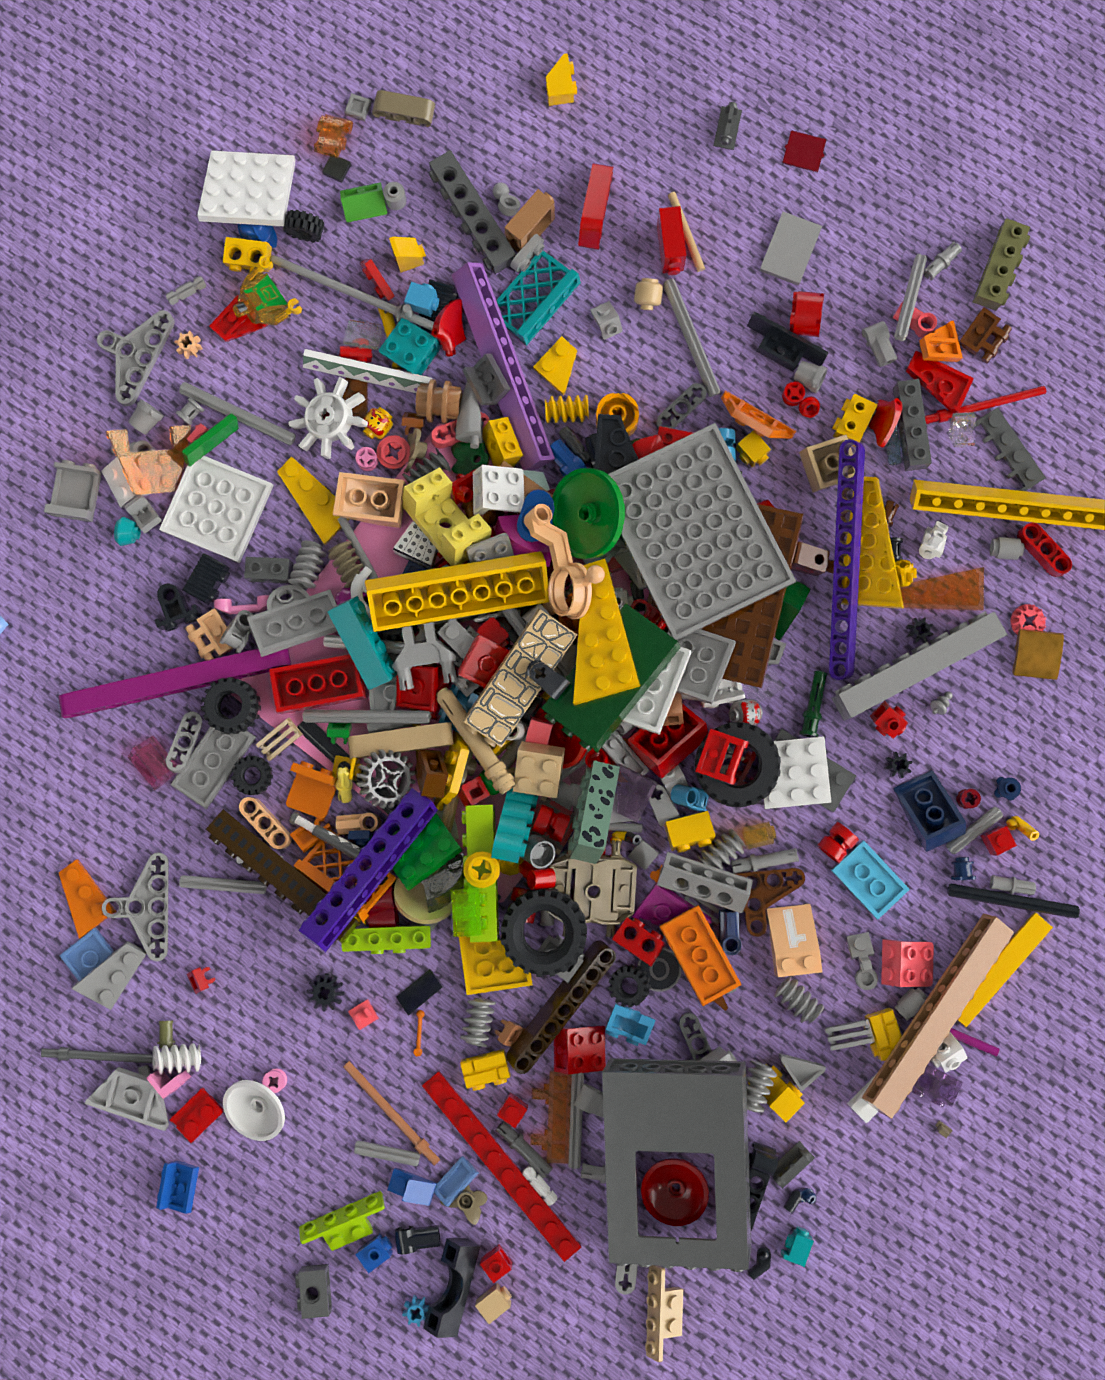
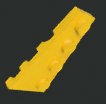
[277,456,350,545]

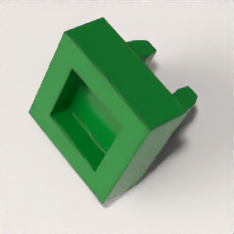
[327,723,352,744]

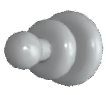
[930,692,952,715]

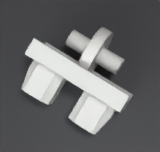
[919,521,948,559]

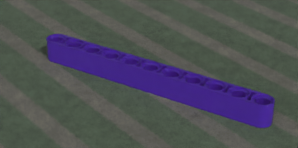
[829,439,865,680]

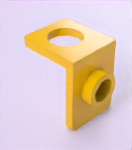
[332,755,362,781]

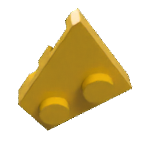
[533,336,577,395]

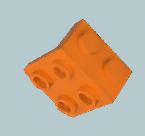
[286,761,338,819]

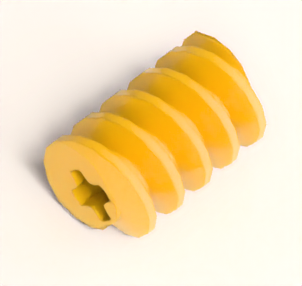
[545,395,589,423]

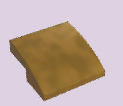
[1012,629,1064,680]

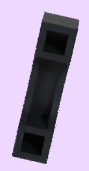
[423,1238,481,1338]

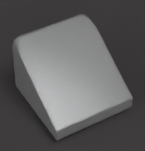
[628,840,659,870]

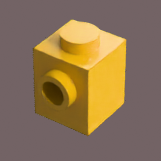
[735,431,771,467]

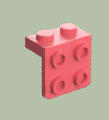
[881,939,934,987]

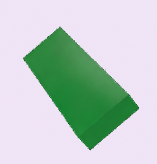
[182,413,239,467]

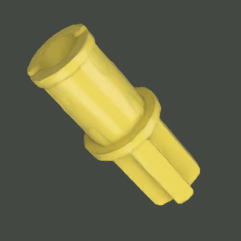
[335,767,353,803]

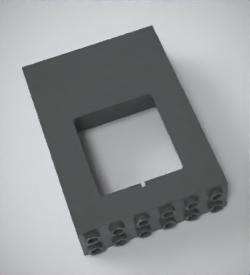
[602,1058,751,1272]

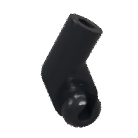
[747,1247,771,1280]

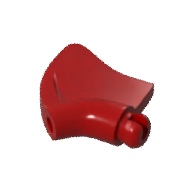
[431,299,466,357]
[868,398,902,448]

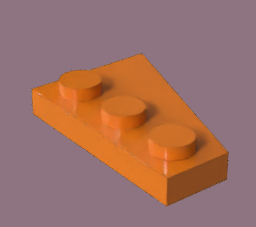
[59,859,117,939]

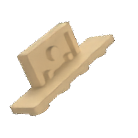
[645,1265,683,1362]

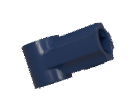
[717,908,742,956]

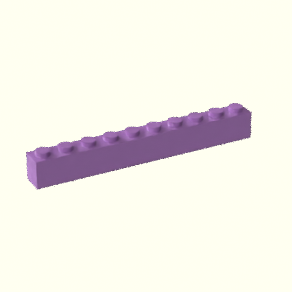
[452,262,555,471]

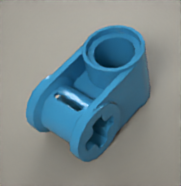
[671,784,709,812]

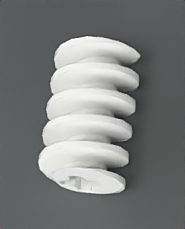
[153,1043,201,1075]

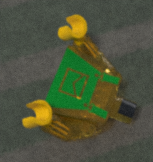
[233,255,302,326]

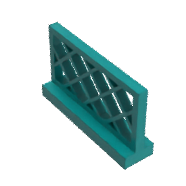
[496,251,581,346]

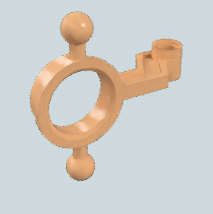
[524,504,605,619]

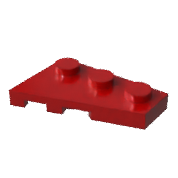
[906,351,974,416]

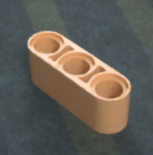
[239,797,292,849]

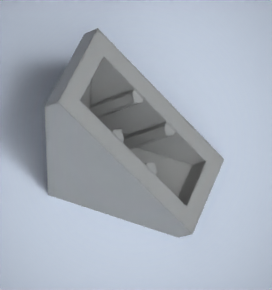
[778,1053,826,1092]

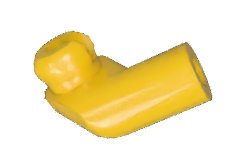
[1006,816,1039,841]

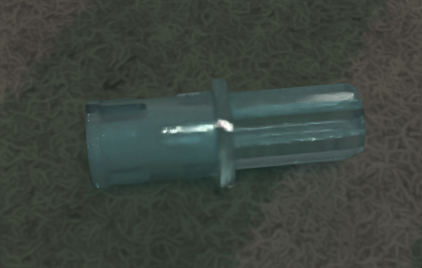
[885,423,902,466]

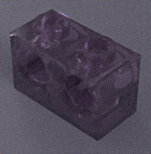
[911,1065,963,1107]

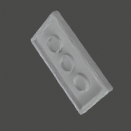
[170,714,256,809]

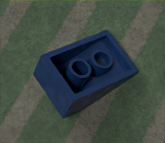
[893,770,966,852]

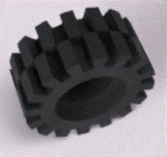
[283,210,324,243]
[231,756,273,795]
[608,964,651,1008]

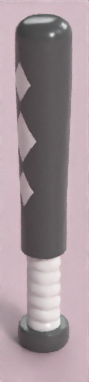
[289,812,362,860]

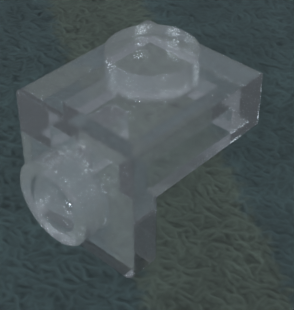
[948,412,977,448]

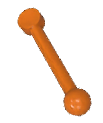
[413,1010,425,1057]

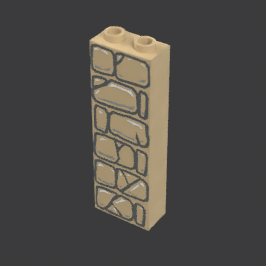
[463,609,577,747]

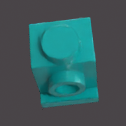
[780,1226,814,1267]

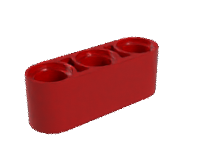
[1017,522,1072,577]

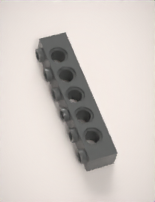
[428,150,516,274]

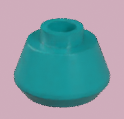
[114,517,141,546]

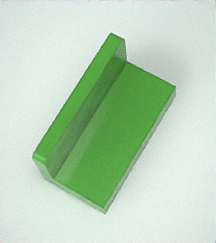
[340,182,387,222]

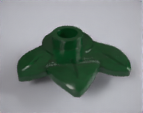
[451,441,489,475]

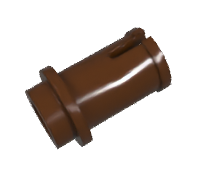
[884,500,899,529]

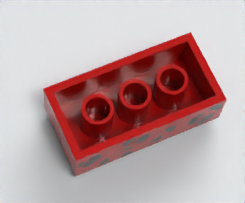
[269,654,367,715]

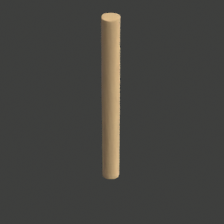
[668,192,705,272]

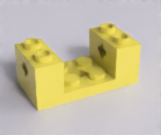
[402,467,492,566]

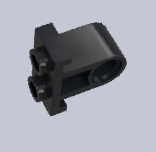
[154,583,203,632]

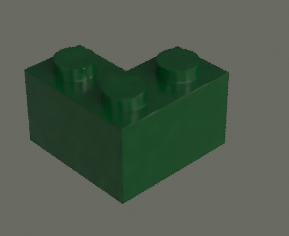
[774,580,811,641]

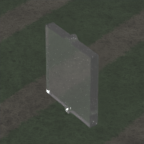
[343,319,384,350]
[741,664,784,704]

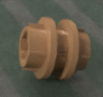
[416,379,462,424]

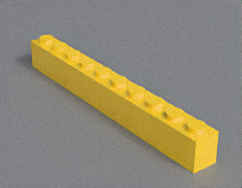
[909,479,1105,530]

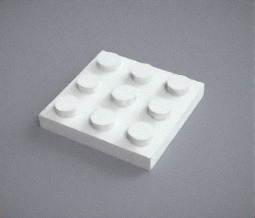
[763,737,831,809]

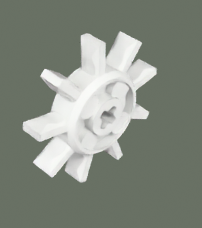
[289,377,368,459]

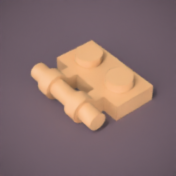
[185,608,234,661]

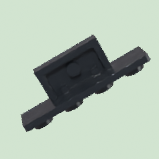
[747,312,829,372]

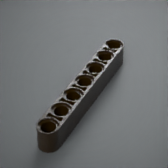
[506,940,616,1074]

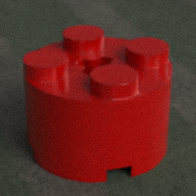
[789,291,824,337]

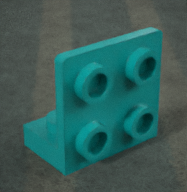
[379,318,441,375]

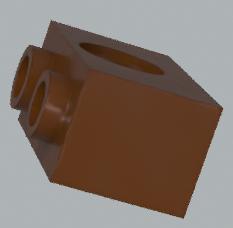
[414,749,449,798]

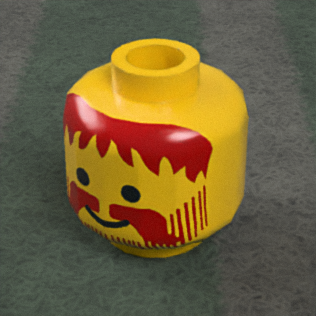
[362,407,393,440]

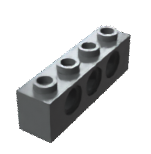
[893,379,932,471]

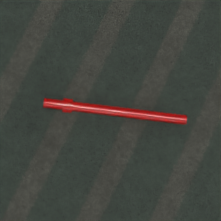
[925,386,1047,424]

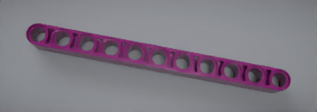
[58,648,291,718]

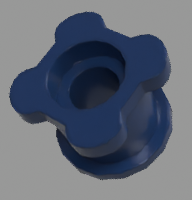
[994,777,1021,801]
[951,857,976,880]

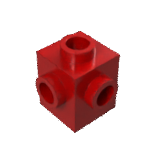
[870,700,908,739]

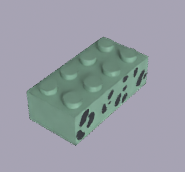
[568,761,620,864]

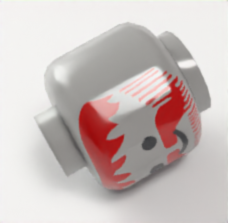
[729,699,763,726]

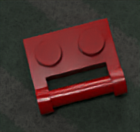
[695,729,749,785]

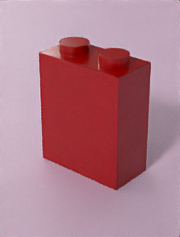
[657,206,687,276]

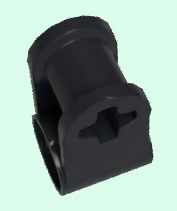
[527,660,570,701]

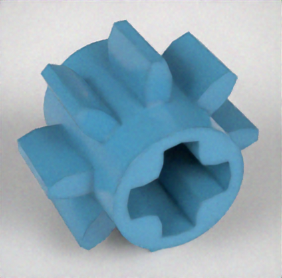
[402,1295,429,1327]

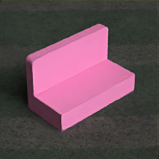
[146,1070,191,1099]

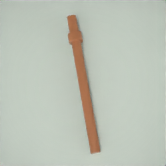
[343,1061,440,1166]

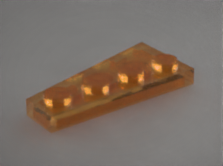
[900,567,984,611]

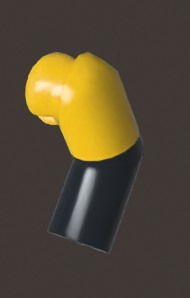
[610,831,642,846]

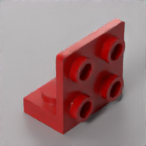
[554,1025,606,1075]

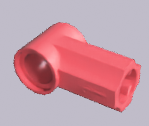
[893,302,937,338]

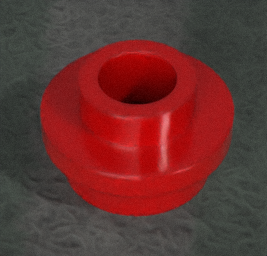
[798,396,820,418]

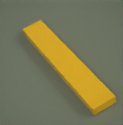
[958,912,1053,1027]

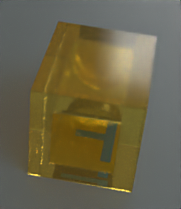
[741,822,776,849]

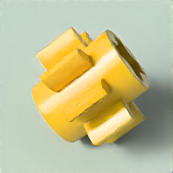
[895,560,917,587]

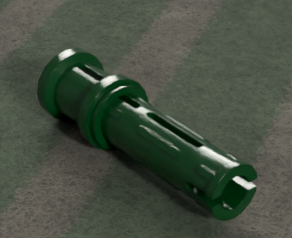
[799,671,828,738]

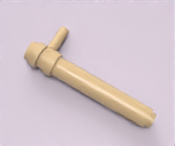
[436,687,516,795]

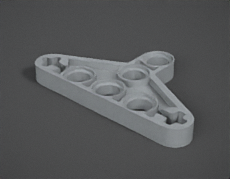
[97,310,175,406]
[102,852,169,961]

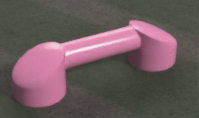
[214,595,270,615]

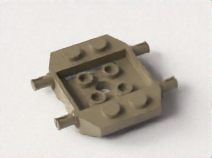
[546,840,637,937]

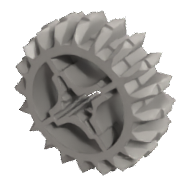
[357,749,416,809]

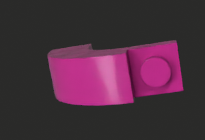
[495,515,552,567]

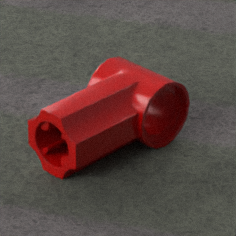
[518,860,556,890]

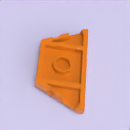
[721,390,796,439]

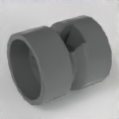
[521,832,555,869]

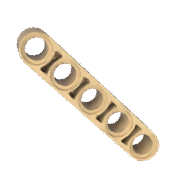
[348,722,454,759]

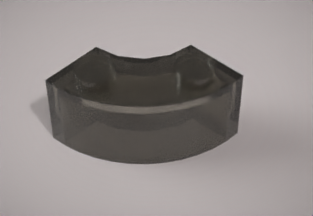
[423,853,465,913]

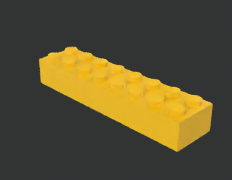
[365,551,549,632]

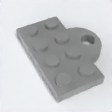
[247,585,337,657]

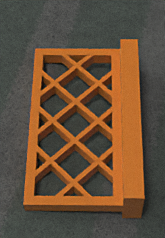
[293,829,396,922]

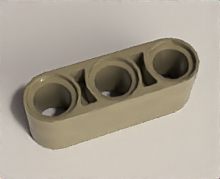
[372,90,436,127]

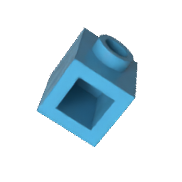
[404,282,439,317]

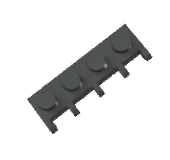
[971,407,1046,491]

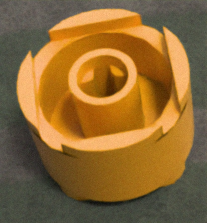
[596,393,639,437]

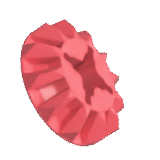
[376,435,410,470]
[1010,604,1046,635]

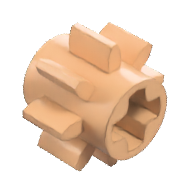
[174,331,203,359]

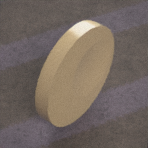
[394,868,458,924]

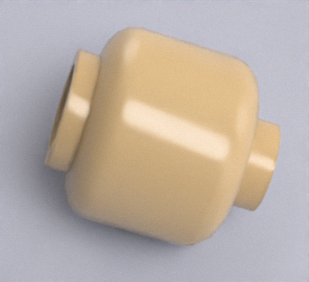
[634,278,663,310]

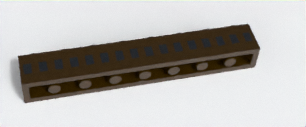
[205,809,360,944]

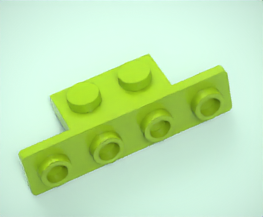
[341,926,431,954]
[299,1191,385,1251]

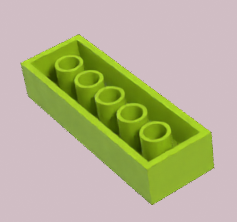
[462,805,500,942]

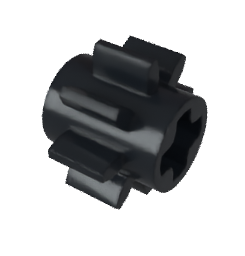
[905,617,934,644]
[884,752,913,779]

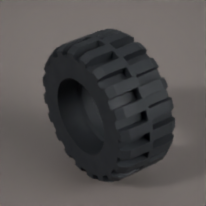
[695,722,781,808]

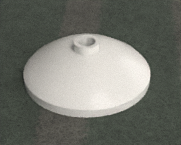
[223,1080,285,1141]

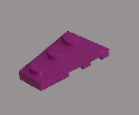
[632,881,712,926]

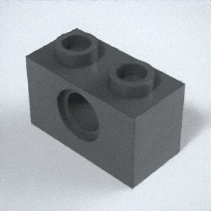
[295,1264,332,1319]

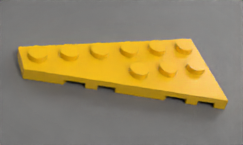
[841,477,904,609]
[573,559,640,705]

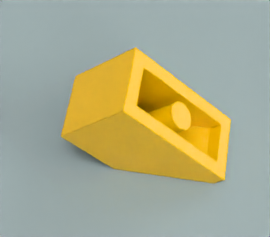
[389,237,426,273]

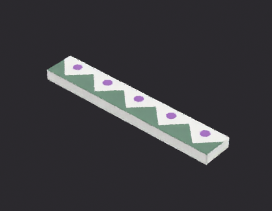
[303,349,432,393]

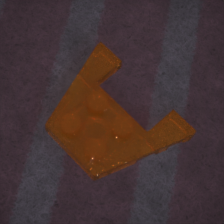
[105,425,191,495]

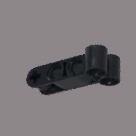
[749,1141,778,1231]

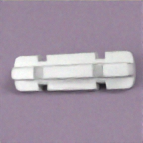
[522,1165,557,1206]

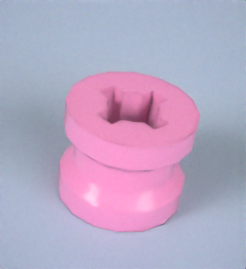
[355,447,379,472]
[262,1068,287,1093]

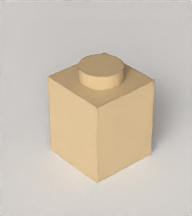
[475,1283,512,1324]

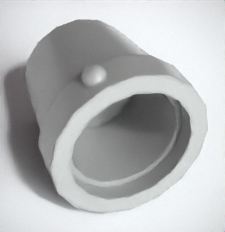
[794,361,828,394]
[128,399,164,435]

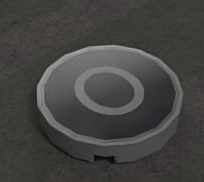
[638,947,681,992]

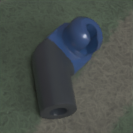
[783,1188,816,1213]

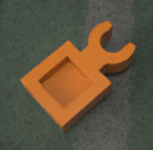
[290,818,332,853]

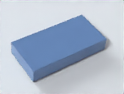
[434,1156,479,1207]

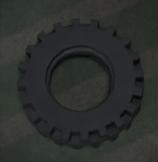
[500,888,587,977]

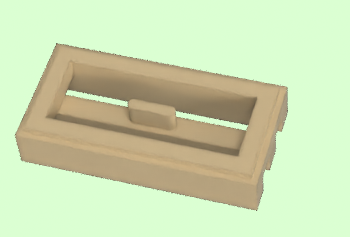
[256,718,303,761]

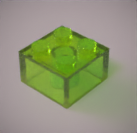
[451,888,488,937]

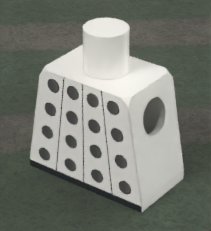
[393,521,438,570]

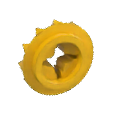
[464,851,500,888]

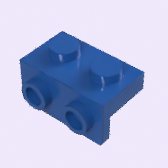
[156,1161,199,1214]

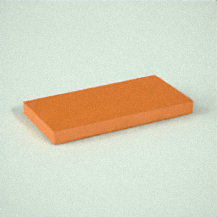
[659,905,742,1006]

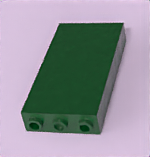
[541,603,681,753]

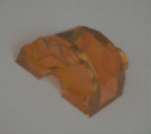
[314,114,353,158]

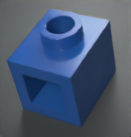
[356,1233,393,1274]

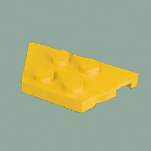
[434,731,469,811]

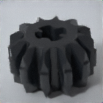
[306,973,345,1012]

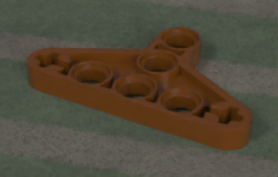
[736,868,805,937]

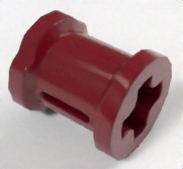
[956,789,981,809]

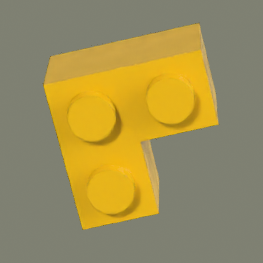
[748,1064,805,1123]

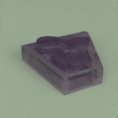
[617,764,657,822]

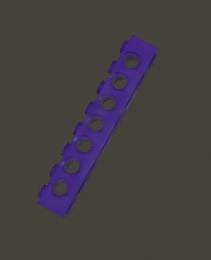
[298,788,438,953]

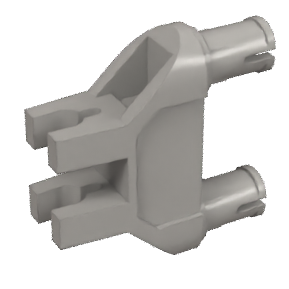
[392,622,458,690]

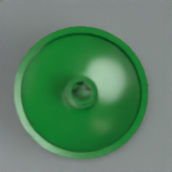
[552,468,625,559]

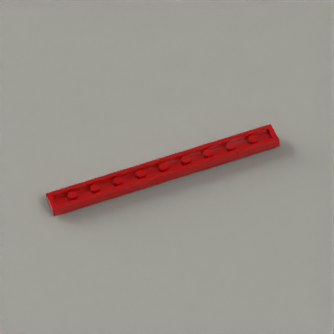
[422,1070,582,1262]

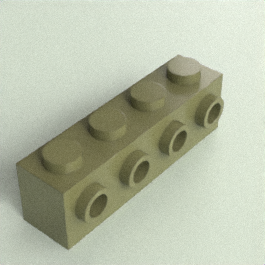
[972,218,1030,311]

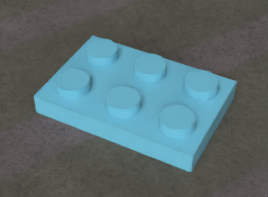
[831,840,910,920]

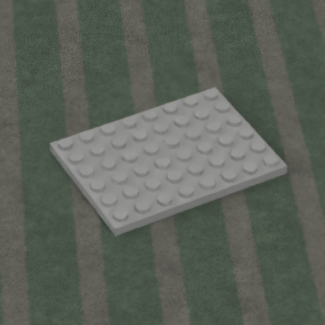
[608,423,796,640]

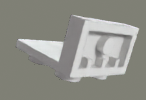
[473,465,524,515]

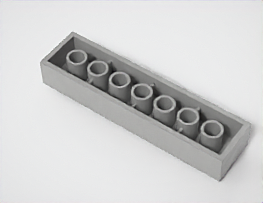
[831,611,1007,721]

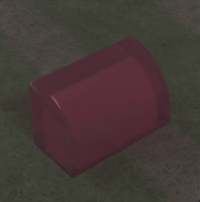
[127,736,177,790]

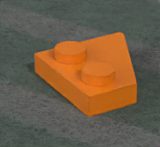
[919,321,963,362]

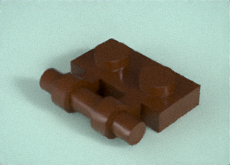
[959,307,1012,364]

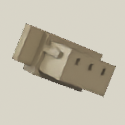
[935,1120,953,1138]

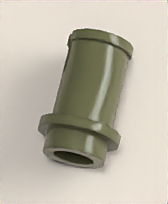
[157,1020,175,1048]

